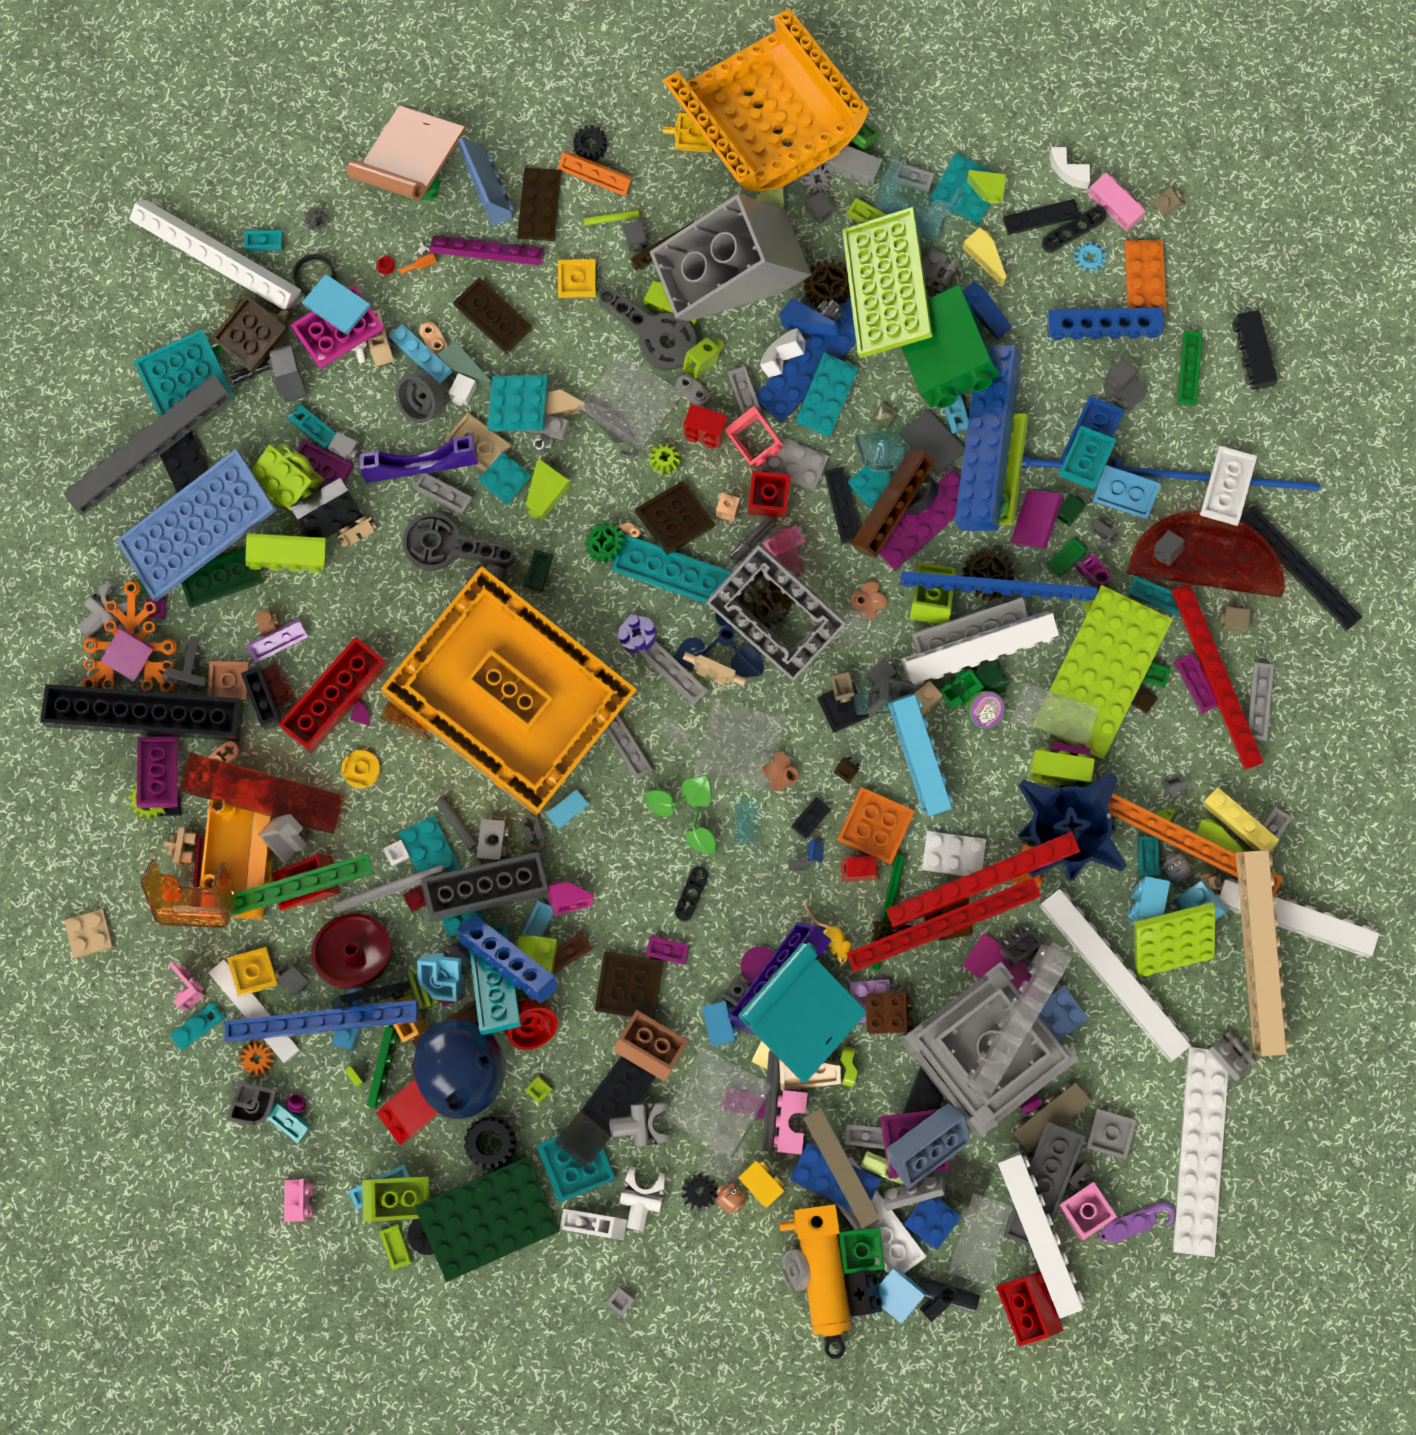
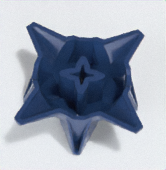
[1018,773,1127,881]

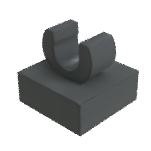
[1162,775,1188,800]

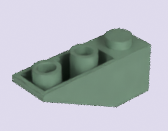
[437,341,492,389]

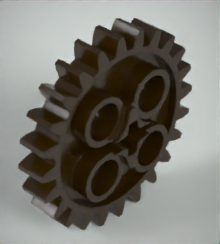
[735,570,792,629]

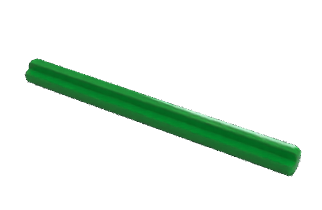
[870,855,905,971]

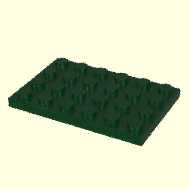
[414,1155,560,1282]

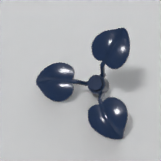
[674,613,764,678]

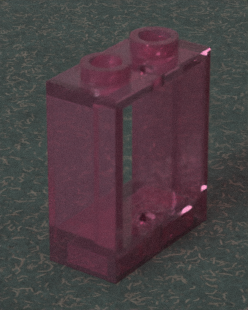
[769,527,805,577]

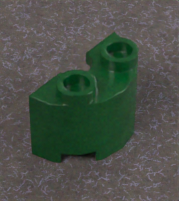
[970,659,1009,695]

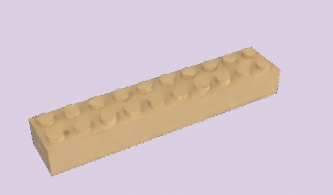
[1236,850,1289,1056]

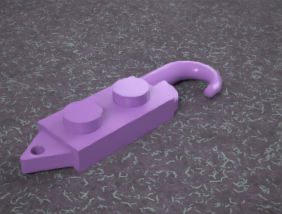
[1098,1202,1176,1243]

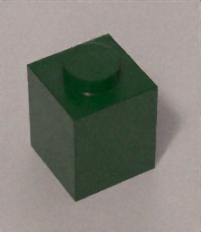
[1057,494,1086,527]

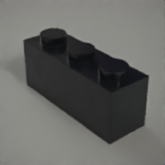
[241,666,283,731]

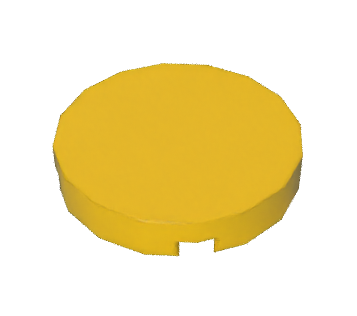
[341,750,381,789]

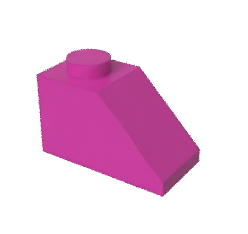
[547,882,594,916]

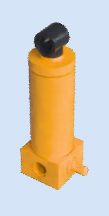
[779,1204,852,1359]

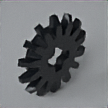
[681,1174,718,1211]

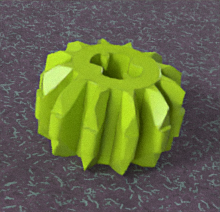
[649,443,681,476]

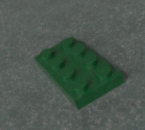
[181,548,264,609]

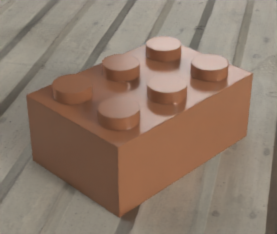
[613,1010,689,1081]

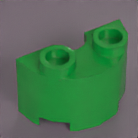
[939,669,984,710]

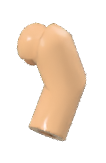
[614,523,641,538]

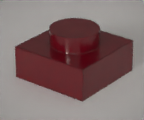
[403,886,426,913]

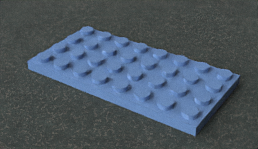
[116,449,277,602]

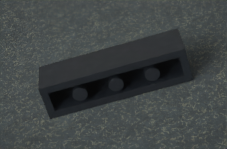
[1232,310,1278,390]

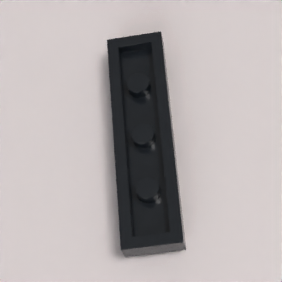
[1003,199,1080,236]
[824,467,858,545]

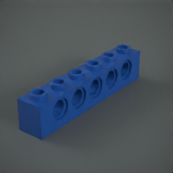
[1047,308,1164,340]
[457,914,559,1003]

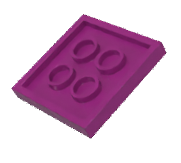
[880,1109,950,1179]

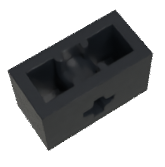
[844,1270,883,1317]

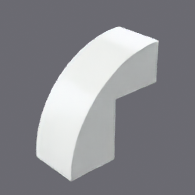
[1049,147,1090,189]
[760,328,806,378]

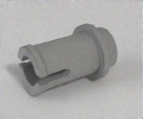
[533,435,553,450]

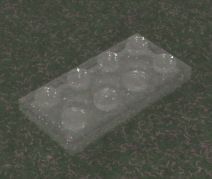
[1011,683,1099,746]
[948,1193,1013,1286]

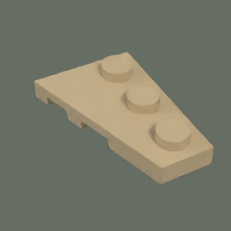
[778,1058,841,1091]

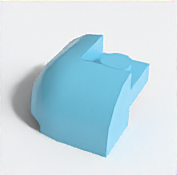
[1173,879,1230,921]
[417,953,464,1002]

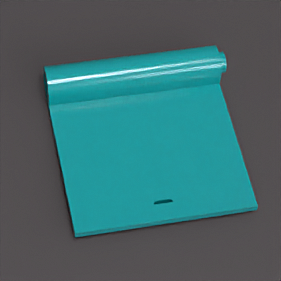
[738,943,867,1084]

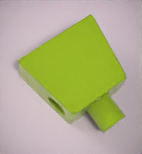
[683,338,724,381]

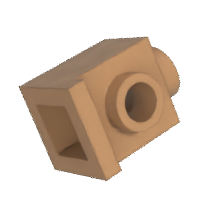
[254,609,281,636]

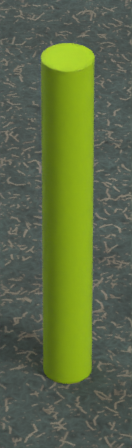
[583,210,640,225]

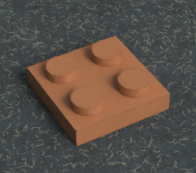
[207,661,250,701]

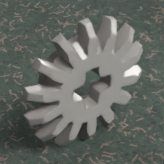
[801,165,832,194]

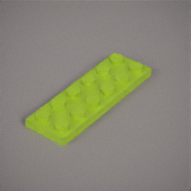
[999,413,1029,525]

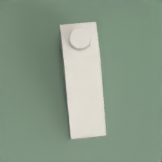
[560,1209,627,1240]

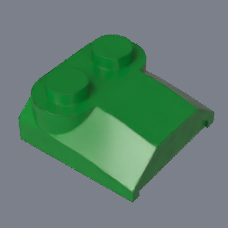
[839,1227,885,1274]

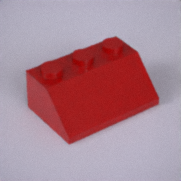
[996,1271,1064,1347]

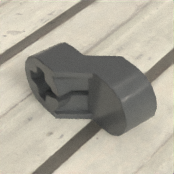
[466,565,506,582]

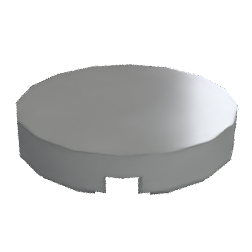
[782,1249,810,1291]

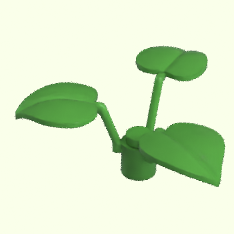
[644,775,717,854]

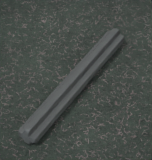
[762,1050,779,1151]

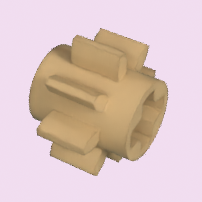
[1197,873,1222,896]

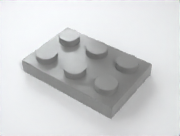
[762,437,829,492]

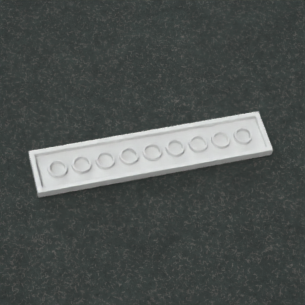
[1173,1047,1228,1257]

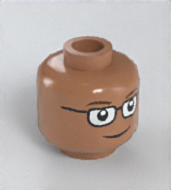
[716,1183,746,1214]

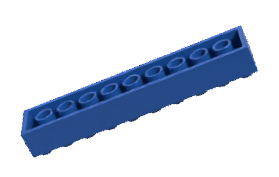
[955,345,1022,531]

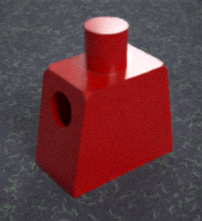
[840,856,879,882]

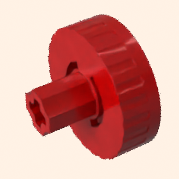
[504,998,558,1050]

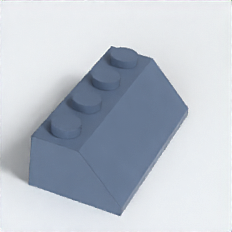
[886,1103,971,1189]

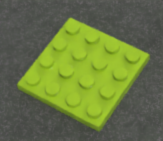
[1134,902,1215,978]

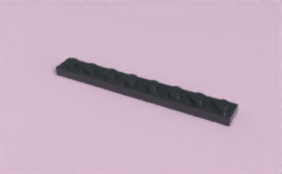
[1239,506,1362,631]

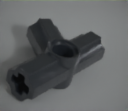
[918,1276,980,1322]

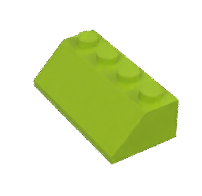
[246,533,326,573]

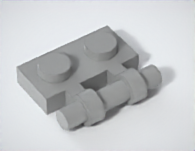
[923,248,959,294]
[1208,1031,1257,1081]

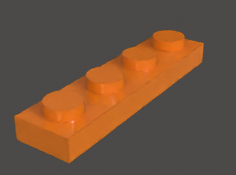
[558,150,633,197]

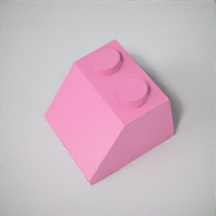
[1060,1182,1117,1240]

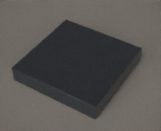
[817,682,869,733]

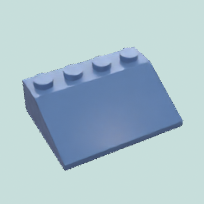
[458,138,514,226]

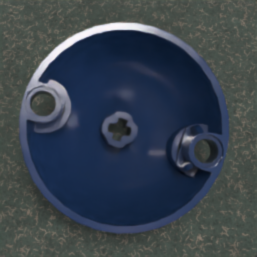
[413,1019,506,1119]

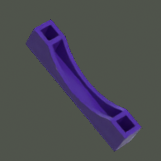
[360,435,478,483]

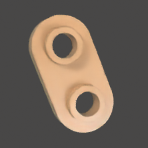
[419,322,448,357]

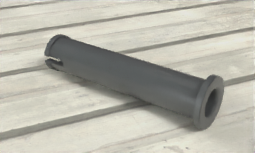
[434,795,478,851]

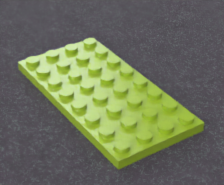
[842,207,933,359]
[1032,585,1173,760]

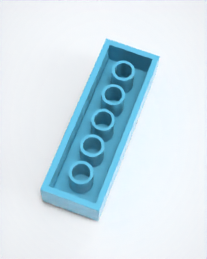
[887,694,953,816]

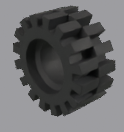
[573,125,607,161]

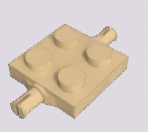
[683,652,746,686]

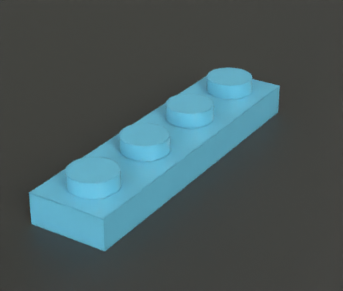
[388,324,452,384]

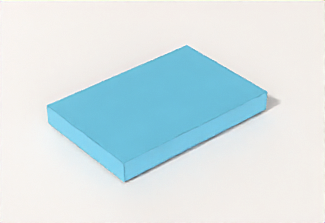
[302,274,371,335]

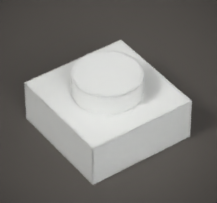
[383,840,410,867]

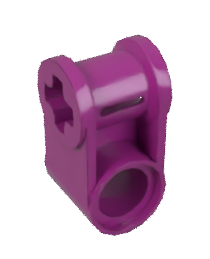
[1075,552,1111,590]

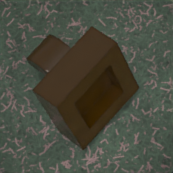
[833,757,860,784]

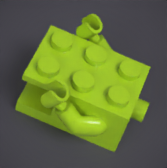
[252,444,325,511]

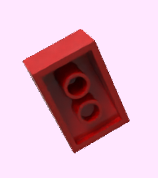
[272,854,341,911]
[376,1079,439,1145]

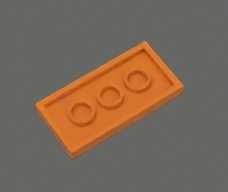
[1124,240,1166,313]

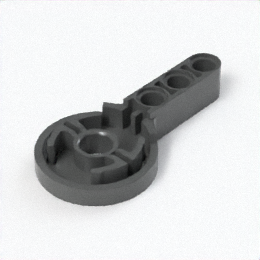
[599,287,696,370]
[403,513,515,571]

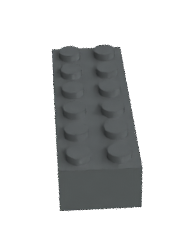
[421,852,548,922]

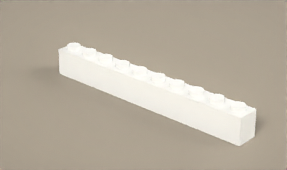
[129,200,302,310]
[1039,889,1191,1062]

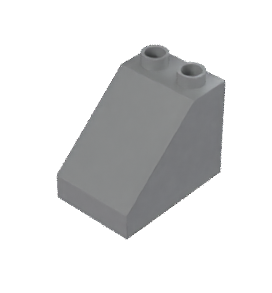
[650,194,812,321]

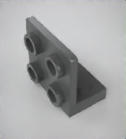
[867,677,919,714]

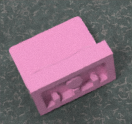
[169,962,205,1012]
[284,1179,314,1222]

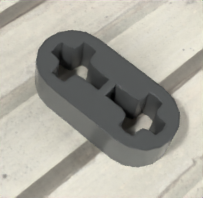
[521,815,546,852]

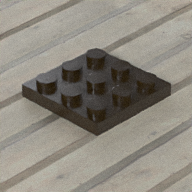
[211,295,289,373]
[635,481,715,555]
[594,951,664,1020]

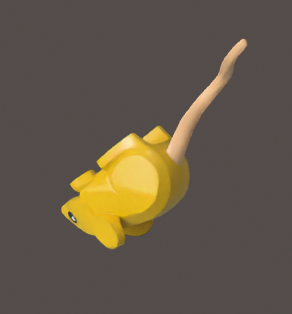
[803,901,851,966]

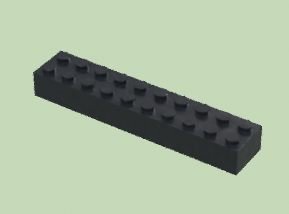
[40,684,244,742]

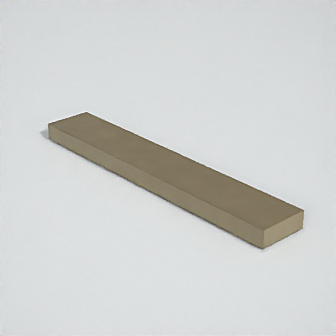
[803,1108,880,1228]

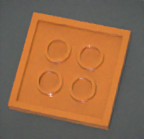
[837,787,915,865]

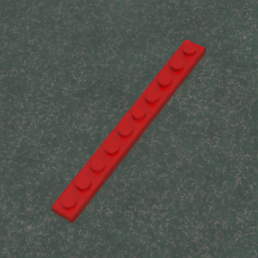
[1171,583,1264,771]
[886,832,1080,929]
[847,878,1041,972]

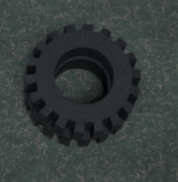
[464,1117,517,1169]

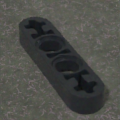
[1042,207,1106,253]

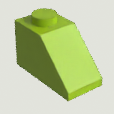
[967,170,1006,204]

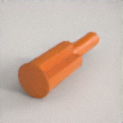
[399,253,437,274]

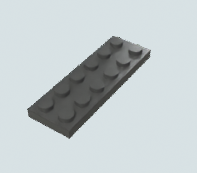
[1003,1120,1086,1247]

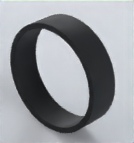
[293,254,335,295]
[905,475,939,515]

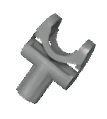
[78,581,127,638]
[609,1102,671,1146]

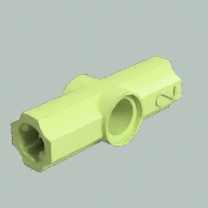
[860,1151,923,1186]

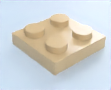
[64,909,113,959]

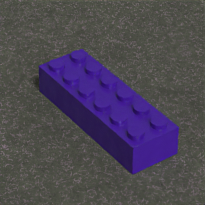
[727,922,832,1036]

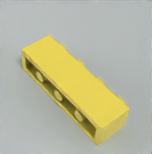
[1204,787,1279,853]

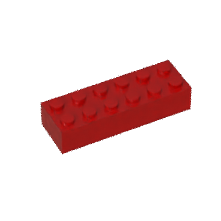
[278,637,388,754]

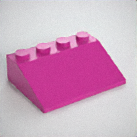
[291,285,384,369]

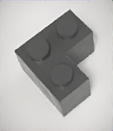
[267,344,307,403]
[1103,358,1148,411]

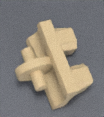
[163,827,197,866]

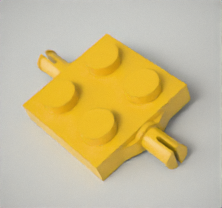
[663,113,712,153]

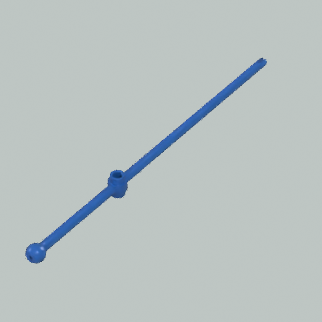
[1022,454,1320,491]

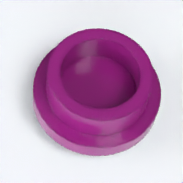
[286,1094,306,1113]

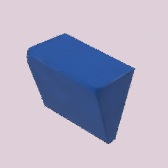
[808,839,824,863]

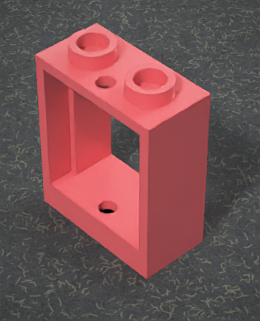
[724,406,785,468]

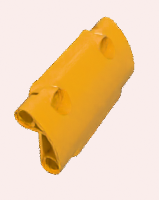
[200,775,278,920]

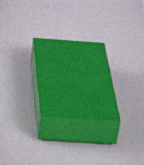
[1047,537,1088,577]

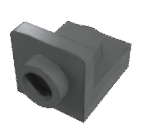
[1067,1163,1091,1195]

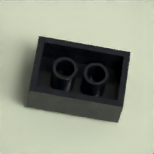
[290,478,363,538]

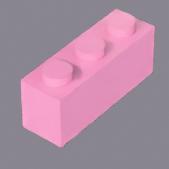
[1088,173,1146,232]

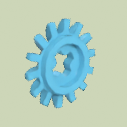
[1074,241,1107,273]

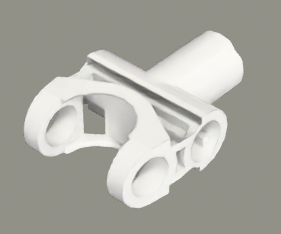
[620,1166,665,1232]

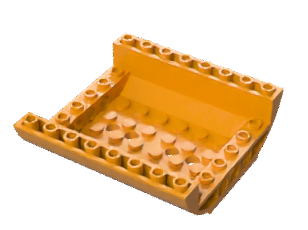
[662,8,869,192]

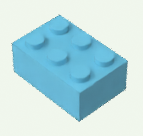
[1127,876,1170,924]

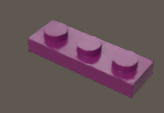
[1174,653,1218,714]

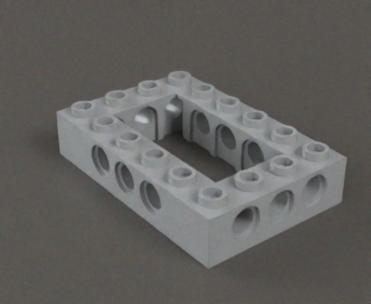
[706,542,846,681]

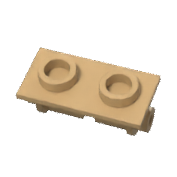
[337,515,377,547]

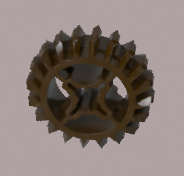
[803,259,851,307]
[962,549,1015,601]

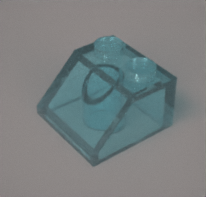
[855,434,909,472]

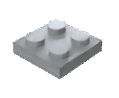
[1086,1109,1137,1160]

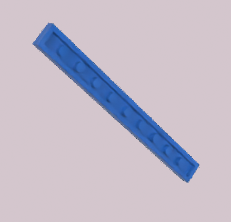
[899,571,1097,602]
[225,1000,419,1042]

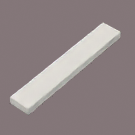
[208,960,300,1063]

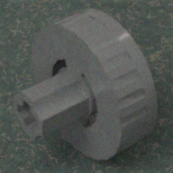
[395,371,444,423]

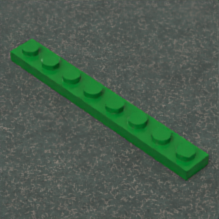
[219,854,375,918]

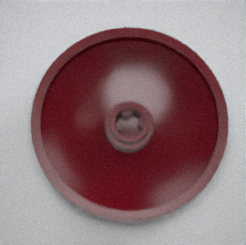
[311,914,392,989]

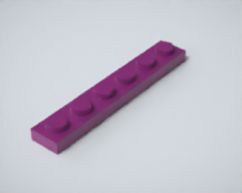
[430,236,544,265]

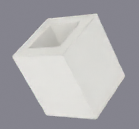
[448,373,477,406]

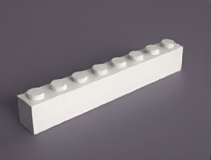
[901,610,1059,685]
[1218,878,1379,958]
[997,1151,1084,1318]

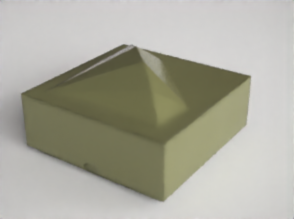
[871,403,897,429]

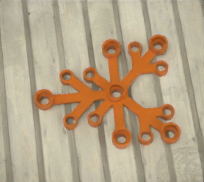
[82,580,178,693]

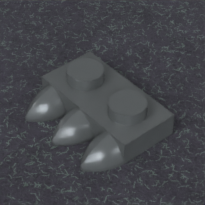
[998,923,1044,967]

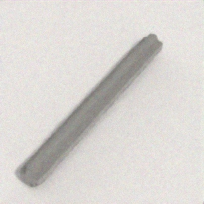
[333,865,446,912]

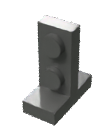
[162,636,206,691]

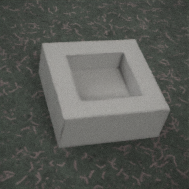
[606,1287,635,1316]

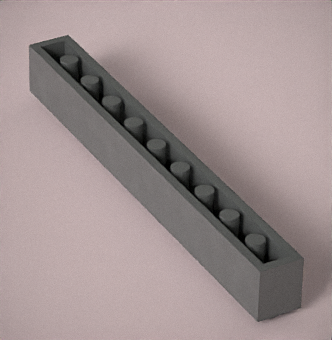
[63,375,233,516]

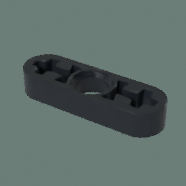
[675,866,708,922]

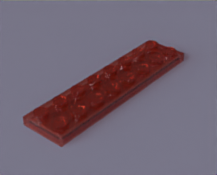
[178,752,344,834]

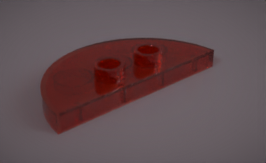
[1126,511,1285,598]

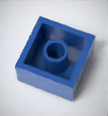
[903,1197,962,1250]

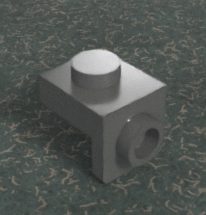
[1090,519,1115,551]

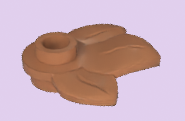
[850,582,888,620]
[762,752,799,791]

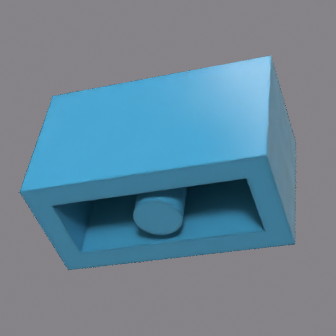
[702,1001,738,1048]

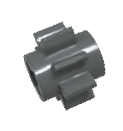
[304,207,328,231]
[817,300,841,322]

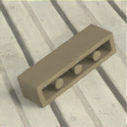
[1011,1082,1092,1153]

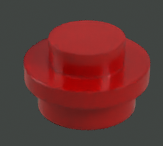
[376,256,395,275]

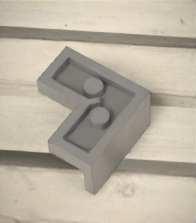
[258,814,307,862]

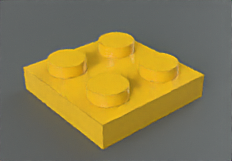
[558,259,596,298]
[227,947,277,997]

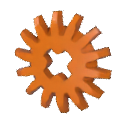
[238,1040,274,1077]

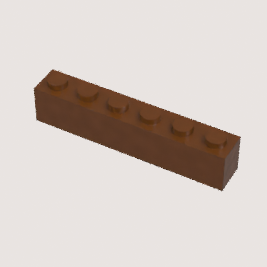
[850,449,936,558]

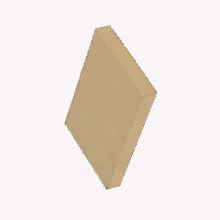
[444,412,512,472]

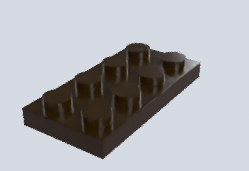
[517,167,562,241]
[453,278,533,354]

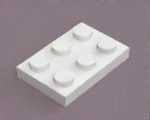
[922,831,986,876]

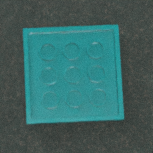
[133,329,235,416]

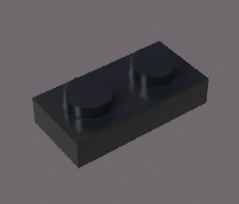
[791,797,831,840]

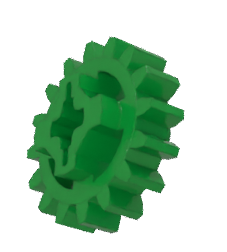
[584,521,627,564]

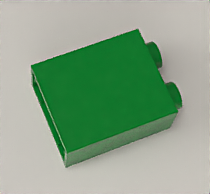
[901,284,1000,408]

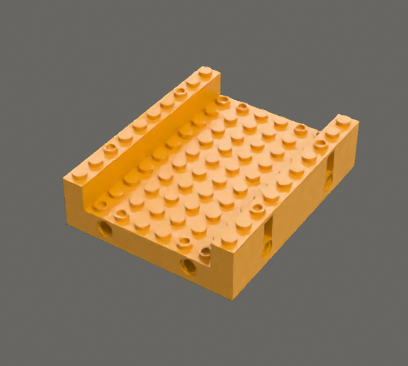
[381,566,637,817]

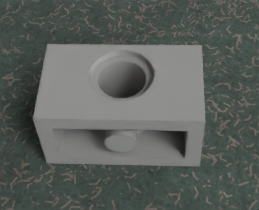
[477,819,509,862]

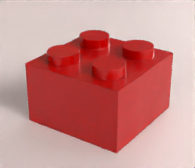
[683,404,727,449]
[748,471,791,518]

